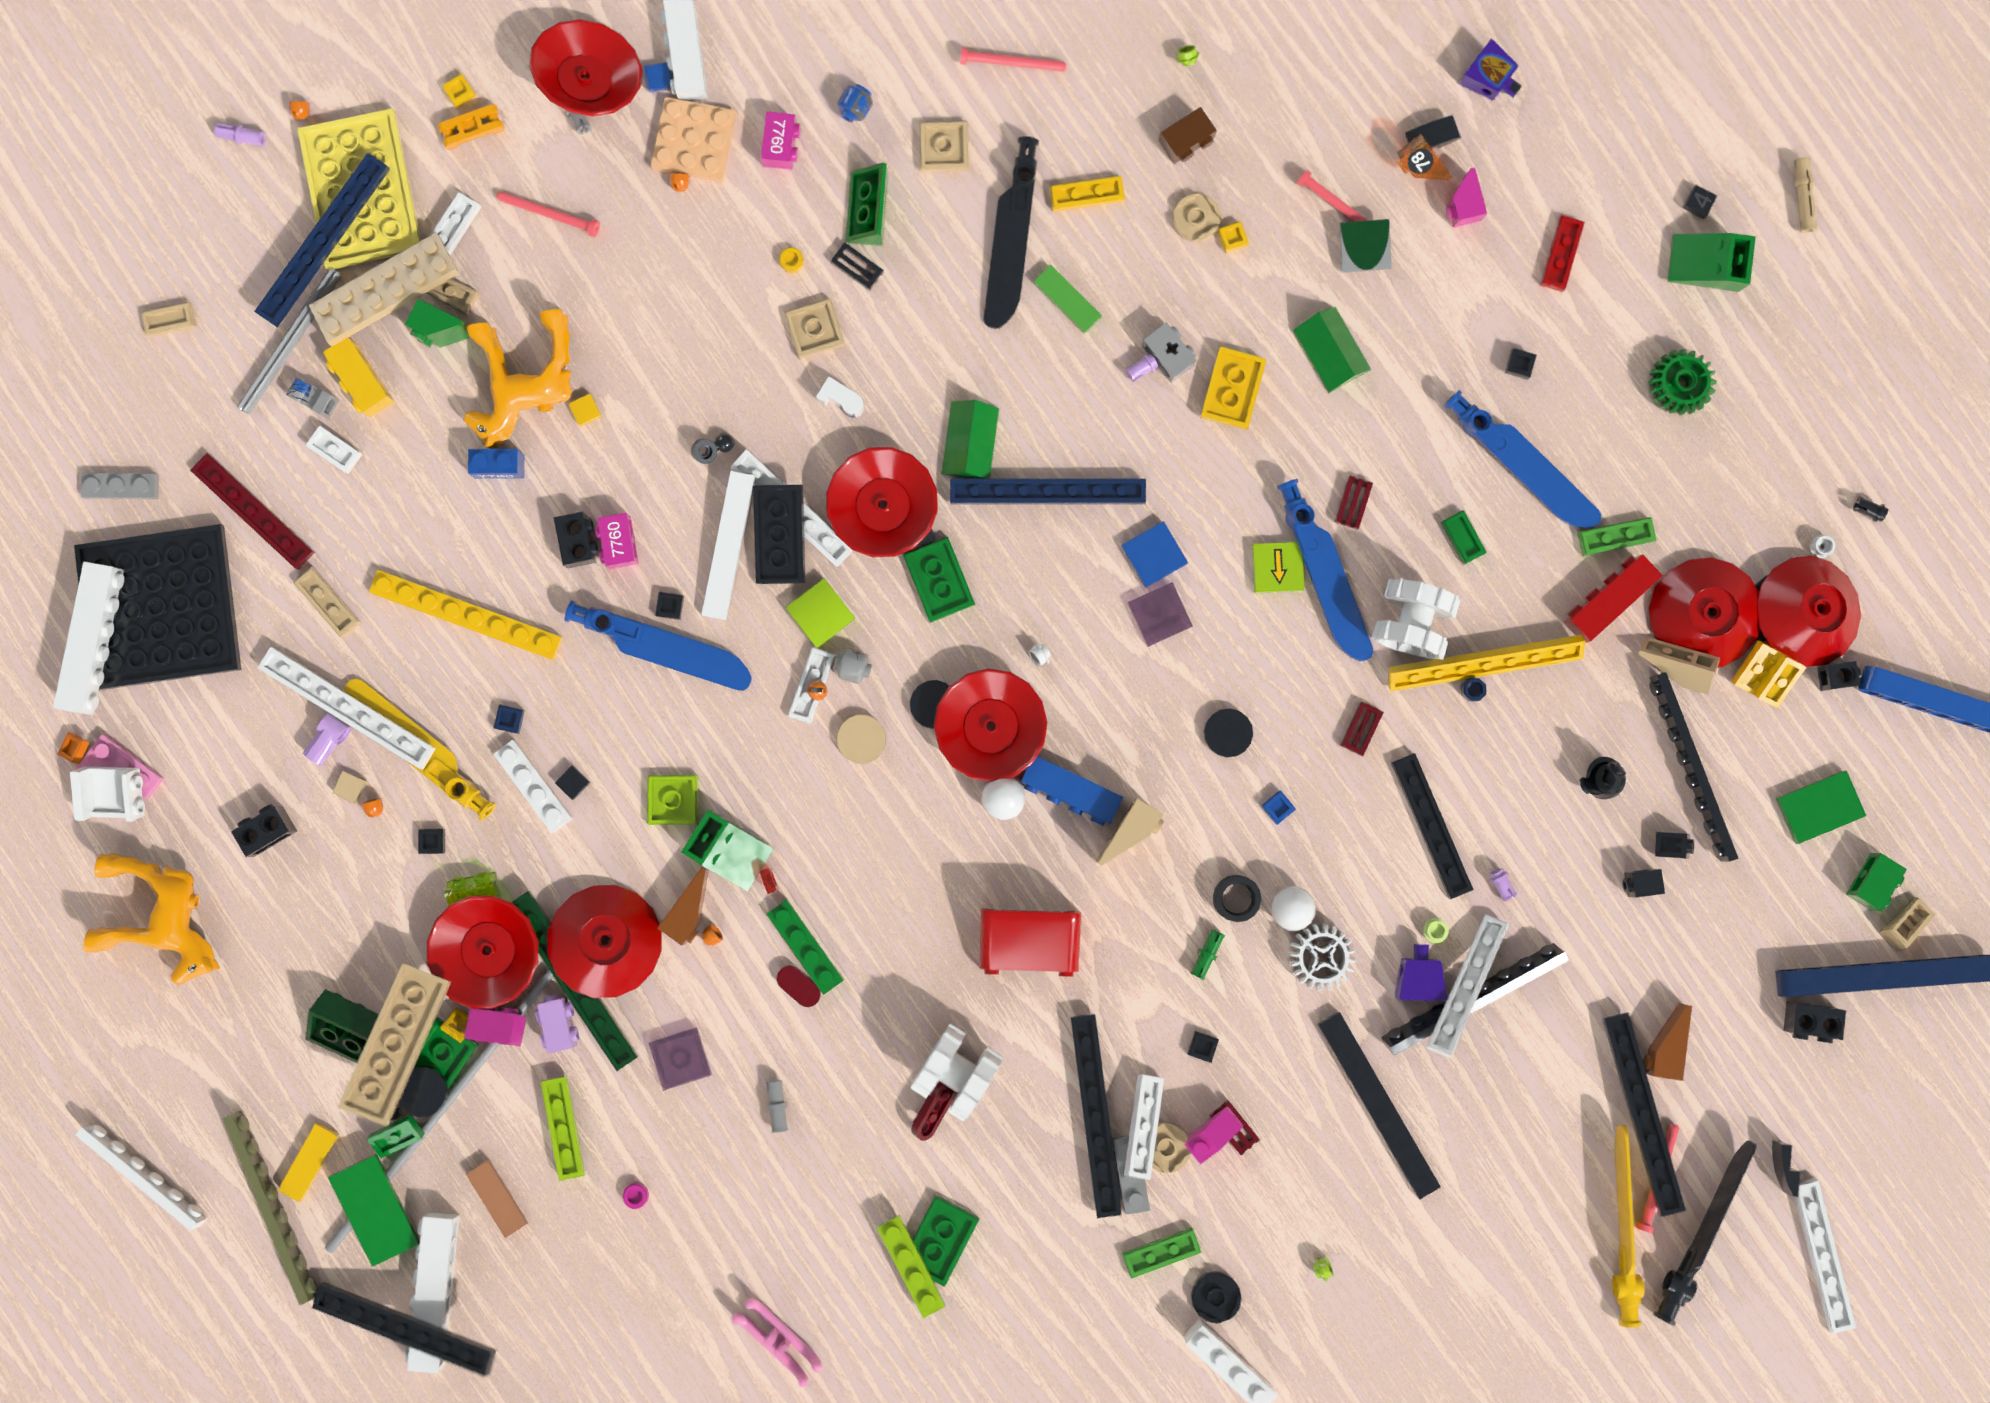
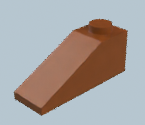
[658,867,709,946]
[1643,1003,1692,1081]

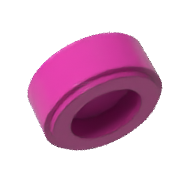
[623,1182,649,1209]

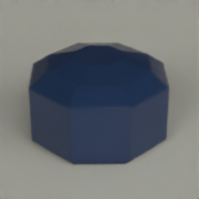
[1461,678,1487,702]

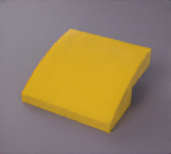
[1730,640,1806,708]

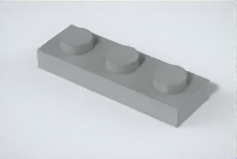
[81,473,159,499]
[1112,1136,1150,1215]

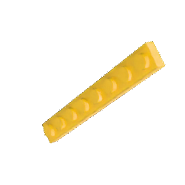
[369,570,563,660]
[1388,635,1585,692]

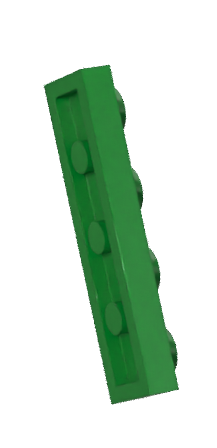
[767,899,844,995]

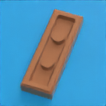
[466,1159,528,1238]

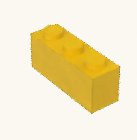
[323,337,394,417]

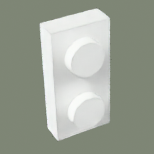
[305,425,362,474]

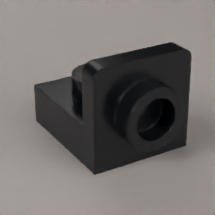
[1655,832,1694,859]

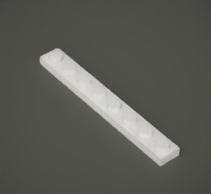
[257,647,436,769]

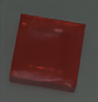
[759,868,779,894]

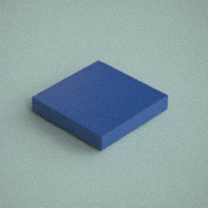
[1121,521,1188,588]

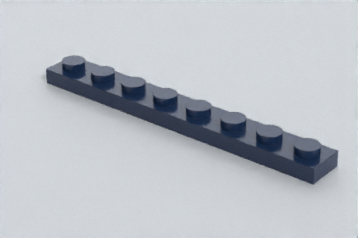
[254,152,390,328]
[950,479,1146,505]

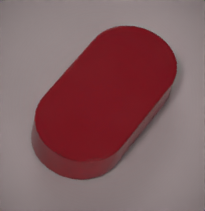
[777,966,821,1007]

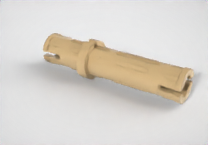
[1794,157,1817,233]

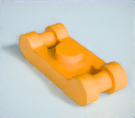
[437,104,505,150]

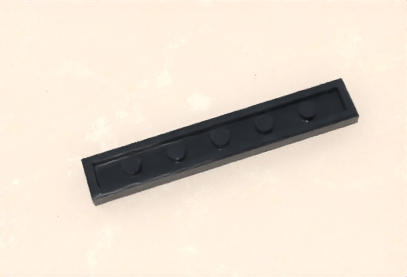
[1391,753,1474,899]

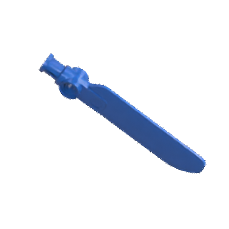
[1443,390,1601,528]
[1277,478,1373,662]
[564,600,752,691]

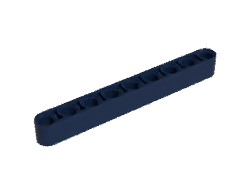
[1775,955,1990,997]

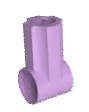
[302,713,351,766]

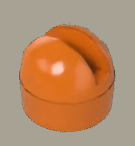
[289,101,310,120]
[670,174,689,192]
[807,681,828,701]
[361,798,383,817]
[701,924,723,946]

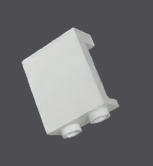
[70,766,145,822]

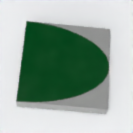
[1340,219,1392,273]

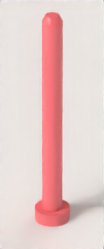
[960,47,1066,72]
[1297,170,1368,222]
[497,191,600,237]
[1635,1123,1679,1234]

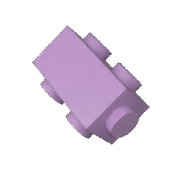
[535,994,579,1054]

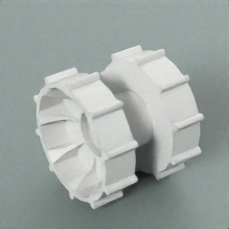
[1372,578,1460,660]
[910,1023,1003,1122]

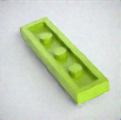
[541,1076,585,1181]
[877,1214,946,1319]

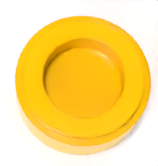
[779,247,804,273]

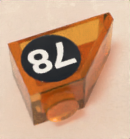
[1397,134,1452,181]

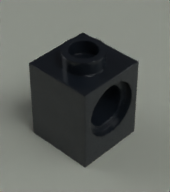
[1817,661,1861,691]
[1622,869,1665,898]

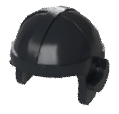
[1579,757,1626,800]

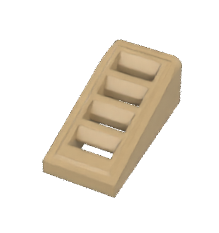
[1879,897,1935,951]

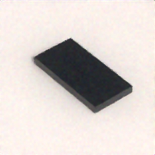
[753,485,806,584]

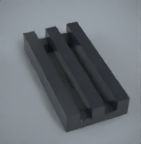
[830,242,884,291]

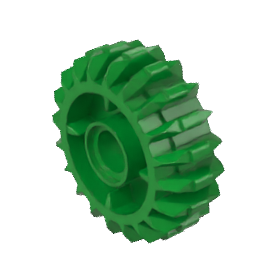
[1647,349,1717,415]

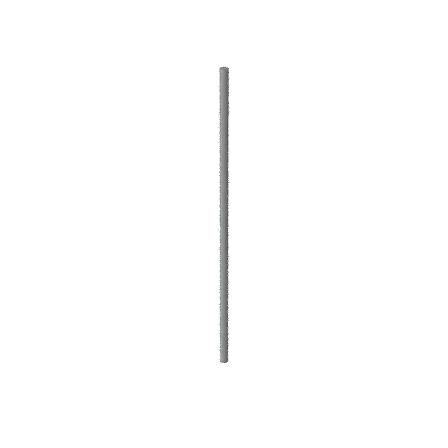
[325,968,554,1253]

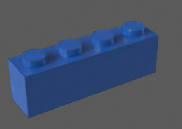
[1021,756,1123,826]

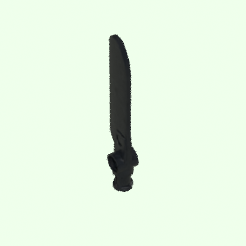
[984,136,1039,329]
[1653,1140,1757,1326]

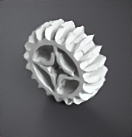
[1288,923,1356,991]

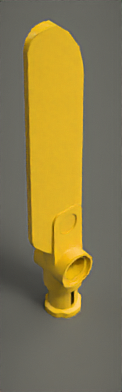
[344,678,496,821]
[1612,1125,1644,1328]

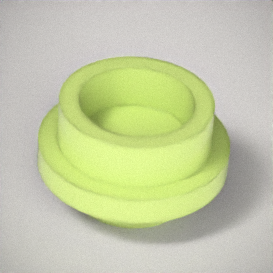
[1423,918,1448,943]

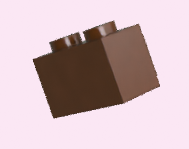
[1158,107,1217,164]

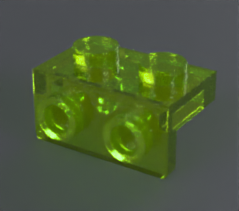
[444,872,501,906]

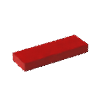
[1540,215,1585,292]

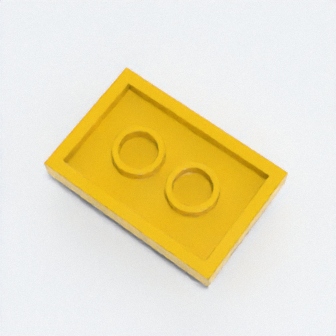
[1200,346,1267,430]

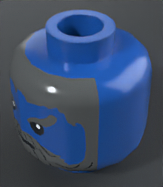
[837,84,873,123]

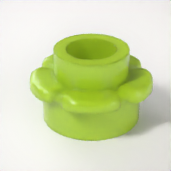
[1176,45,1200,66]
[1313,1257,1334,1282]

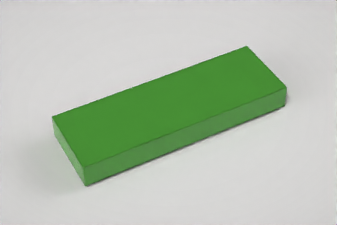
[1033,265,1102,334]
[1578,517,1657,556]
[1122,1227,1202,1279]

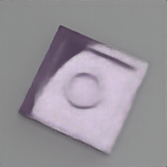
[1128,582,1193,647]
[649,1027,712,1091]

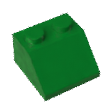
[404,299,470,348]

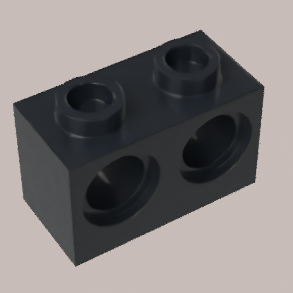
[553,511,599,568]
[231,804,298,857]
[1783,1001,1846,1043]

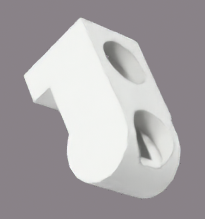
[816,376,864,418]

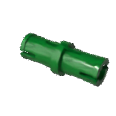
[1190,929,1226,980]

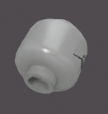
[834,649,872,684]

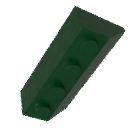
[305,989,379,1063]

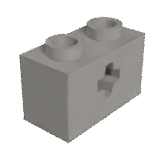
[1142,322,1196,383]

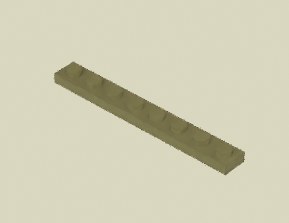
[222,1111,317,1306]

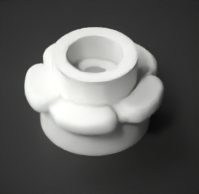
[1810,535,1835,559]
[1028,643,1051,667]

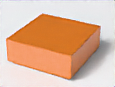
[58,732,90,765]

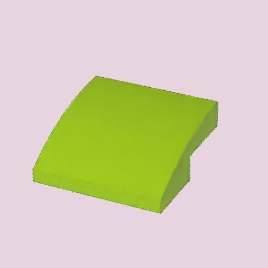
[785,578,856,648]

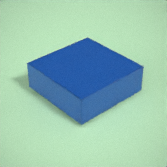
[644,62,672,93]
[1261,790,1296,825]

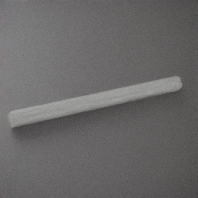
[237,268,342,414]

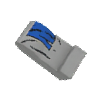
[286,378,339,419]

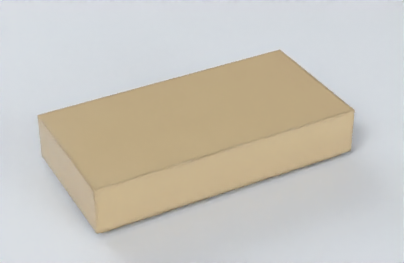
[141,302,196,337]

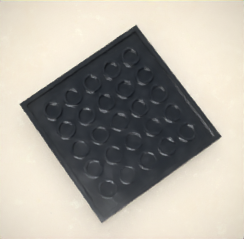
[74,524,242,691]

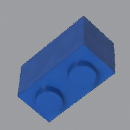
[468,449,525,479]

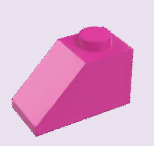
[1446,167,1487,228]
[1185,1106,1243,1164]

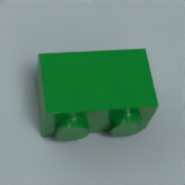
[1845,853,1907,911]

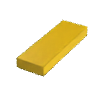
[1050,175,1125,212]
[278,1123,340,1203]

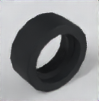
[1213,875,1262,922]

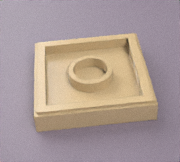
[919,121,969,172]
[784,298,845,360]

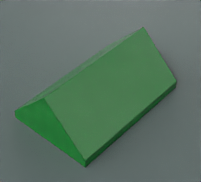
[845,163,888,246]
[1293,307,1371,393]
[941,400,999,479]

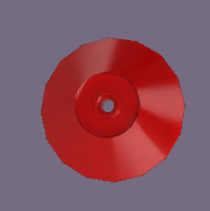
[529,19,642,117]
[826,447,938,558]
[1757,556,1861,667]
[1649,557,1760,667]
[934,668,1048,782]
[547,885,662,998]
[427,895,538,1009]

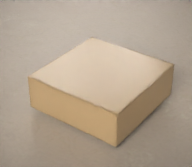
[332,771,367,804]

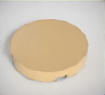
[1172,193,1221,242]
[837,715,886,764]
[1152,1122,1191,1173]

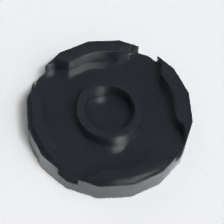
[910,680,949,729]
[1203,708,1253,758]
[398,1066,448,1117]
[1191,1271,1242,1324]

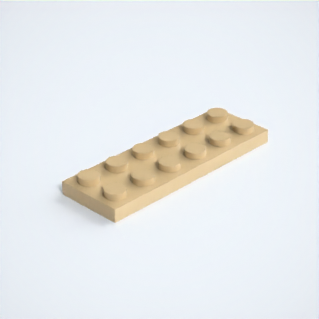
[309,232,459,347]
[338,963,451,1126]

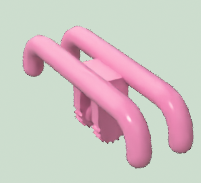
[731,1298,822,1387]

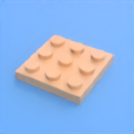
[651,97,737,183]

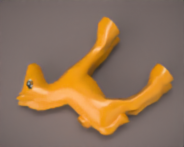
[463,309,572,449]
[83,853,220,985]

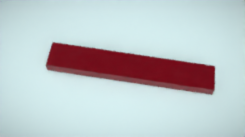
[190,453,315,570]

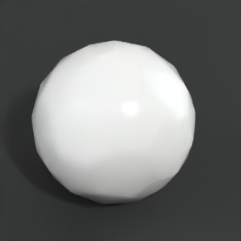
[982,778,1025,820]
[1271,887,1316,931]

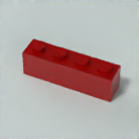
[1564,554,1663,643]

